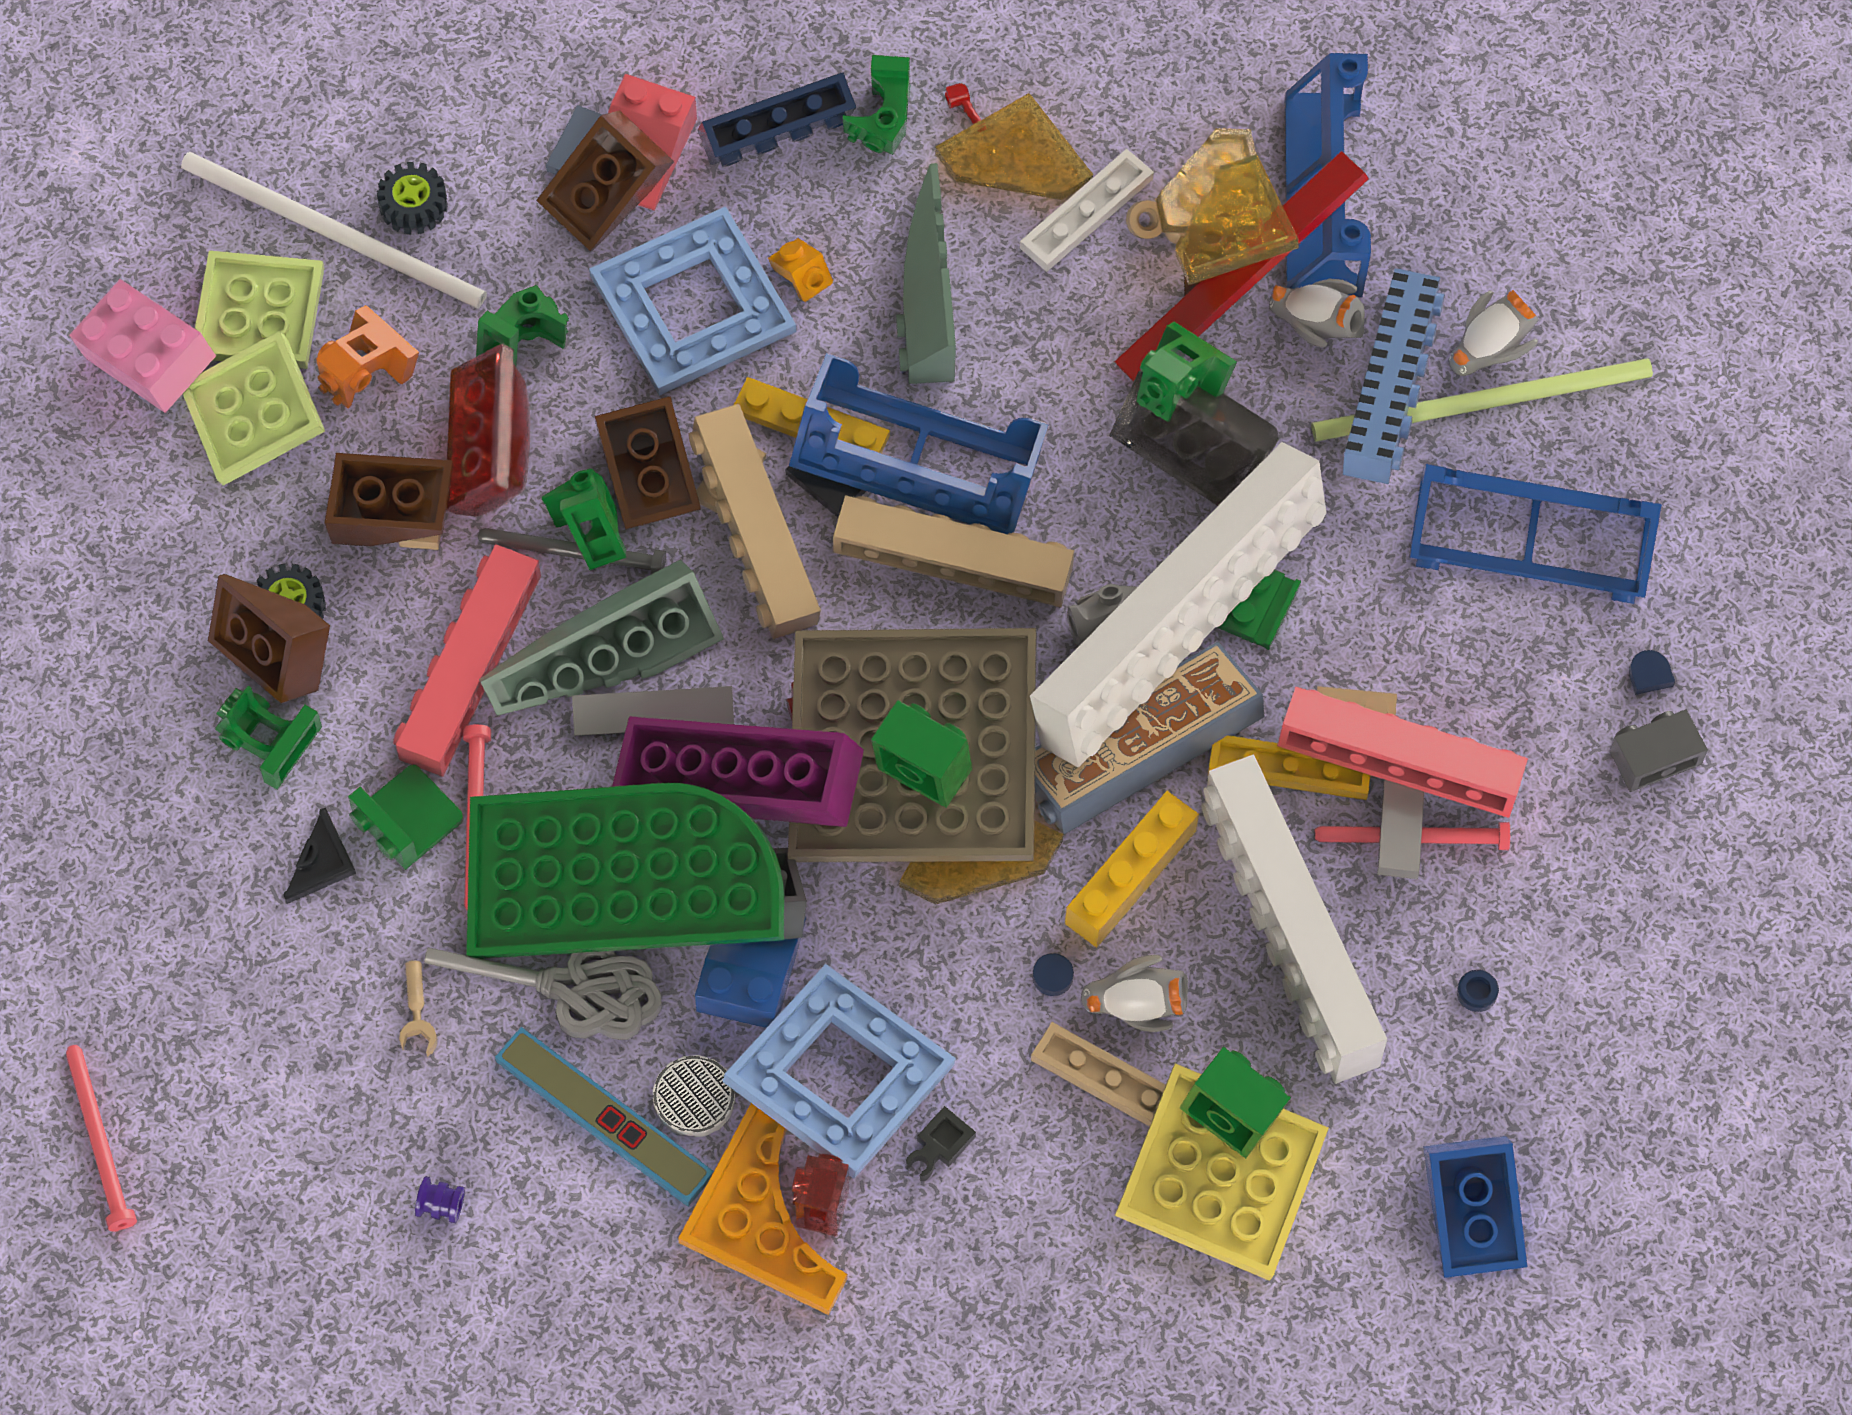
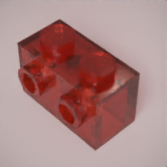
[792,1154,849,1237]

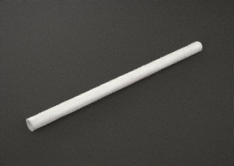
[181,152,487,309]

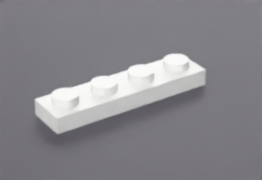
[1020,149,1154,272]

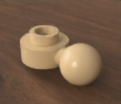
[1126,200,1195,245]

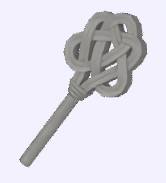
[424,947,662,1040]

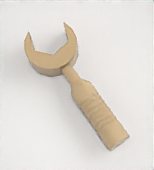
[399,961,437,1057]

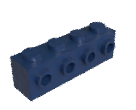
[697,72,856,167]

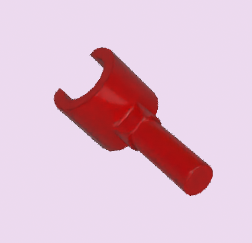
[945,83,985,131]

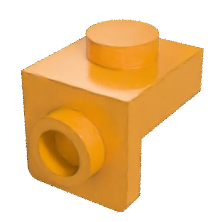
[768,238,833,302]

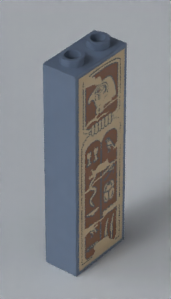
[1035,641,1265,835]

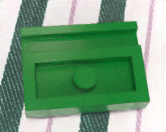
[1217,569,1301,650]

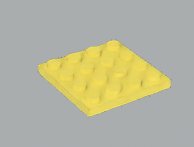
[1114,1063,1329,1281]

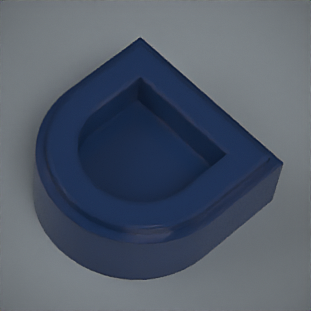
[1629,650,1675,695]

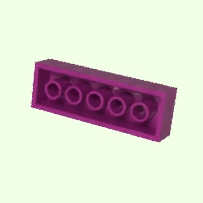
[612,716,864,827]

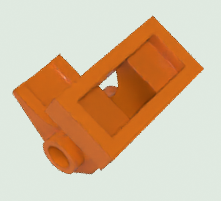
[316,305,419,409]

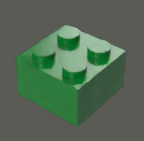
[871,700,972,808]
[1180,1046,1291,1159]

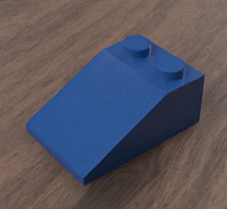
[695,917,806,1028]
[1423,1136,1528,1278]

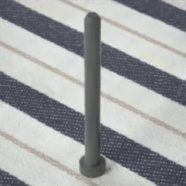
[478,528,666,574]

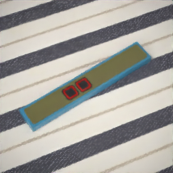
[495,1027,714,1207]

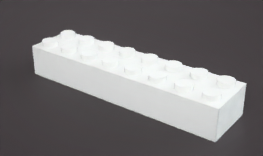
[1201,754,1387,1084]

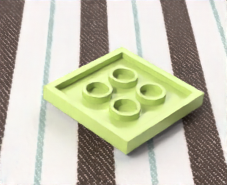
[195,251,325,369]
[183,331,325,486]

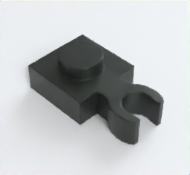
[906,1106,976,1181]

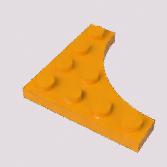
[678,1103,848,1315]

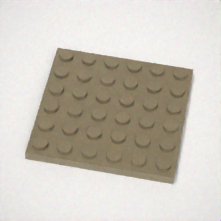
[788,628,1037,862]

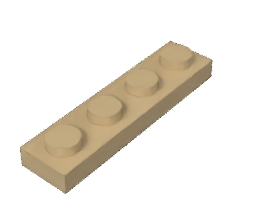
[1031,1022,1166,1126]

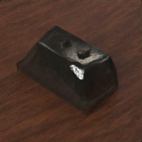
[1109,370,1279,506]

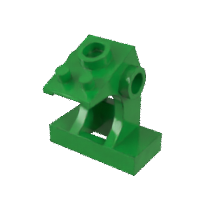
[843,55,911,155]
[475,285,569,386]
[1136,322,1237,422]
[542,468,626,570]
[215,686,322,790]

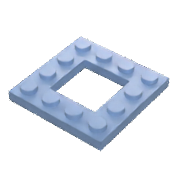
[589,206,796,396]
[723,964,956,1179]

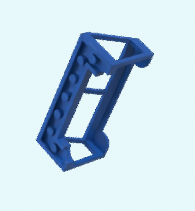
[1285,53,1371,297]
[789,353,1049,534]
[1409,464,1662,604]

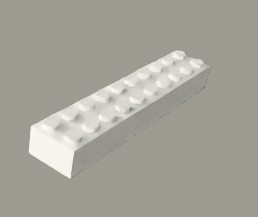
[1030,442,1327,768]

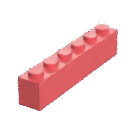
[393,544,541,777]
[1277,686,1528,818]

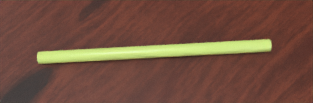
[1311,358,1653,442]

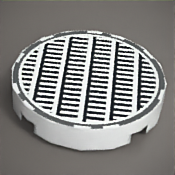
[653,1055,735,1137]

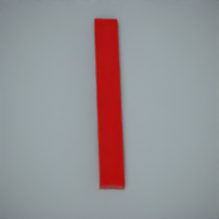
[1114,151,1369,388]

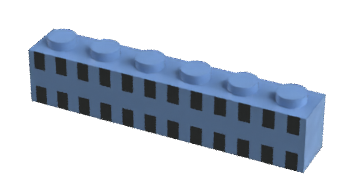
[1343,268,1445,484]

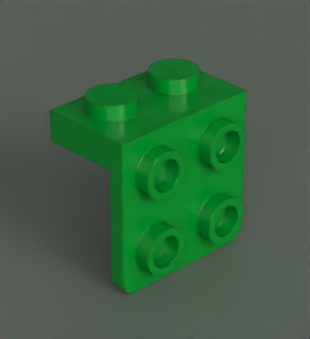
[348,765,464,870]

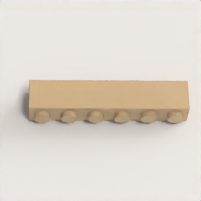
[689,404,821,639]
[833,495,1074,608]

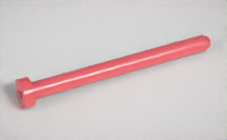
[463,724,491,911]
[1314,822,1510,850]
[66,1045,137,1232]

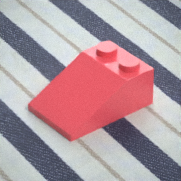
[608,74,697,211]

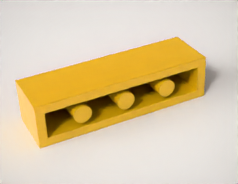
[1065,791,1199,948]

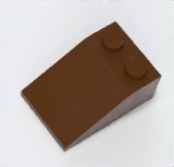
[536,111,674,252]
[595,396,701,530]
[324,453,453,547]
[208,574,330,703]

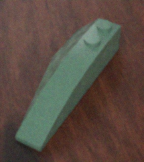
[896,163,956,384]
[479,559,724,716]

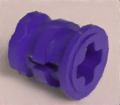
[415,1176,465,1224]

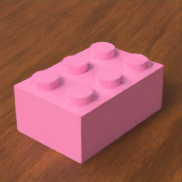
[69,279,216,413]

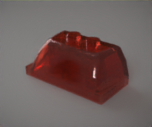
[447,344,530,517]

